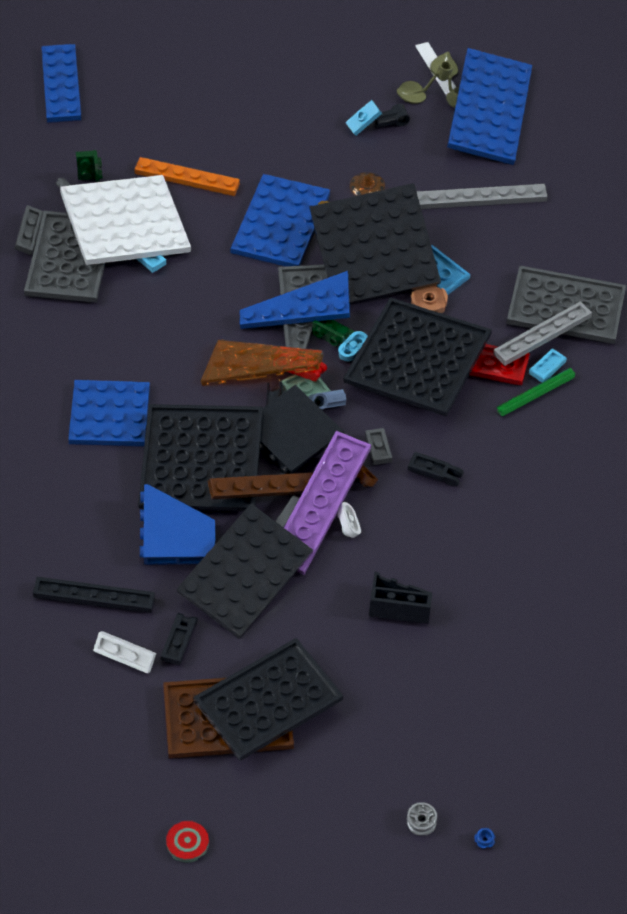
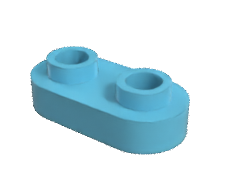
[338,331,367,361]

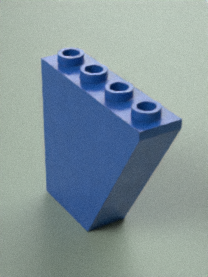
[140,484,215,565]

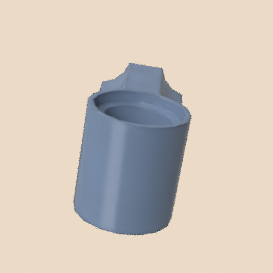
[308,389,347,409]

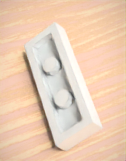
[93,631,156,673]

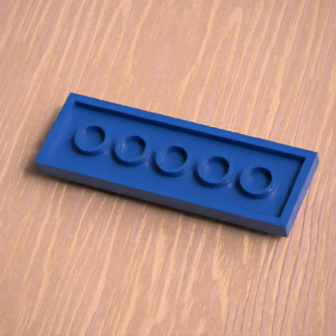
[41,44,81,123]

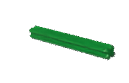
[497,368,575,416]

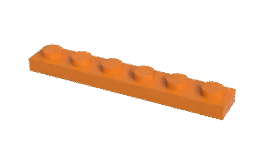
[135,157,240,196]

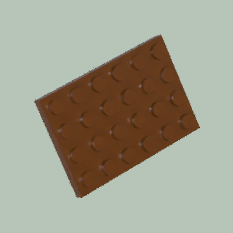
[163,678,294,758]

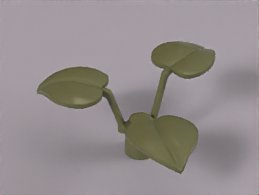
[397,52,459,108]

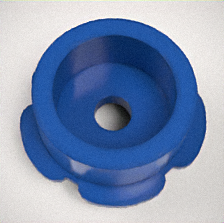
[474,828,495,849]

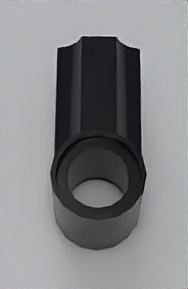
[374,103,410,128]

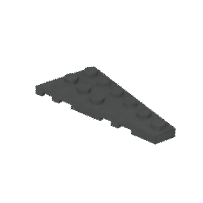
[278,265,327,355]

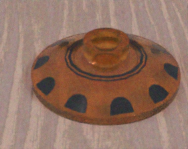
[350,172,385,196]

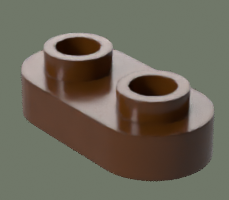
[357,465,378,488]

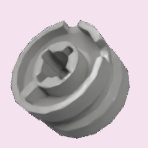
[407,802,437,836]

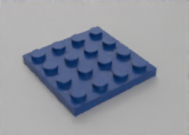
[68,380,150,446]

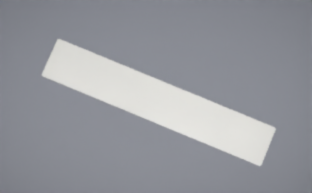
[416,42,456,95]

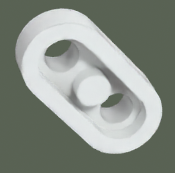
[337,502,361,538]

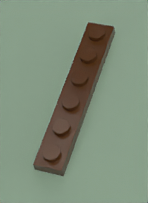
[208,473,313,500]

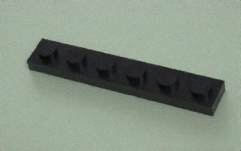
[33,577,155,613]

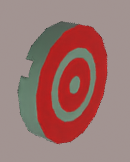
[166,821,209,863]

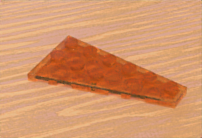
[201,340,324,386]

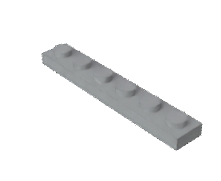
[493,301,592,366]

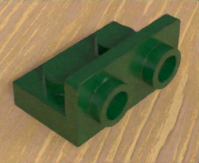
[76,150,103,183]
[312,320,355,348]

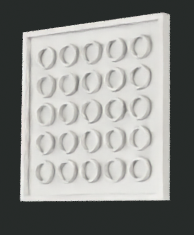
[60,175,191,265]

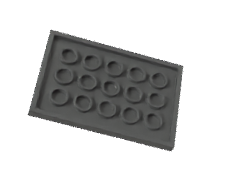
[24,211,105,303]
[506,266,626,344]

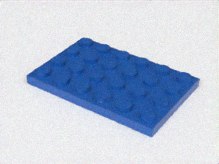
[231,174,330,266]

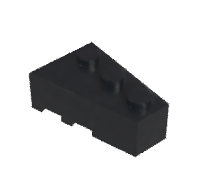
[369,571,432,624]

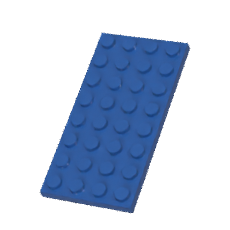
[447,48,532,165]

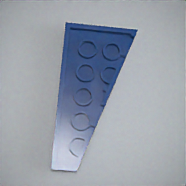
[240,271,350,329]

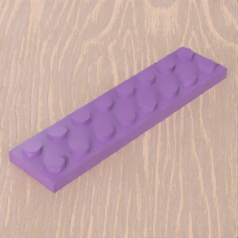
[284,431,371,575]

